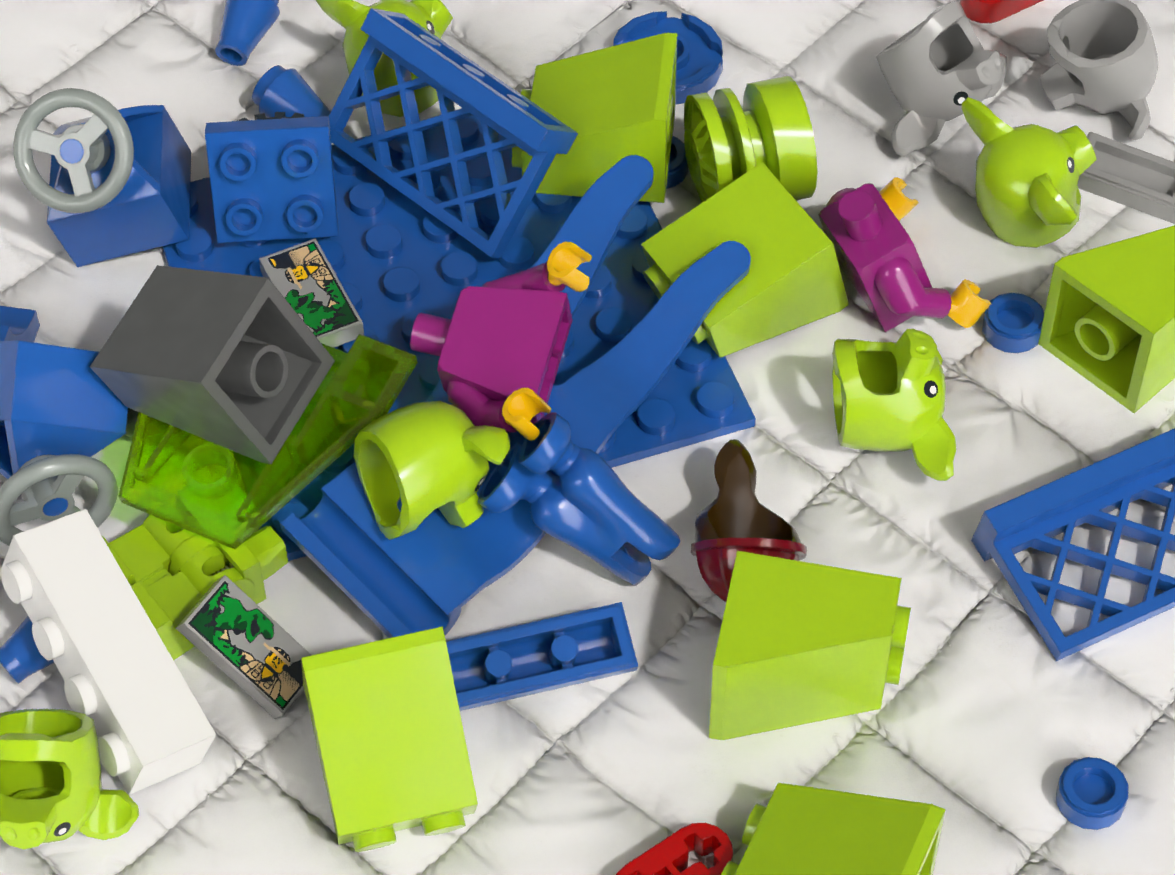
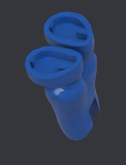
[478,412,680,586]

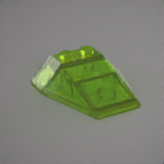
[118,334,418,550]

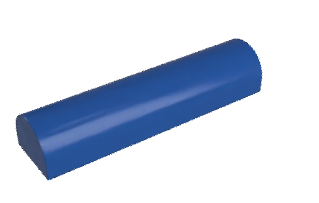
[446,602,638,711]

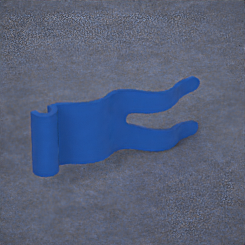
[280,155,751,638]

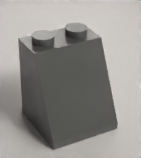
[90,265,335,464]

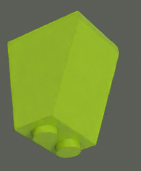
[512,33,677,203]
[641,162,849,358]
[1038,225,1175,413]
[709,551,911,740]
[301,626,478,852]
[721,783,946,875]

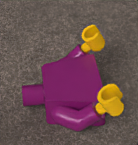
[818,177,991,333]
[410,242,592,441]

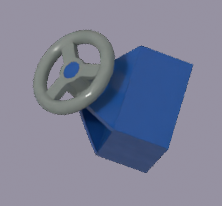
[13,88,191,267]
[0,340,128,546]

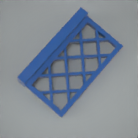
[329,8,578,258]
[971,428,1175,661]

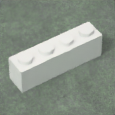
[1,509,216,795]

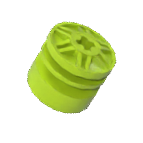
[684,76,818,203]

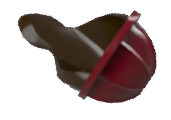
[691,439,807,602]

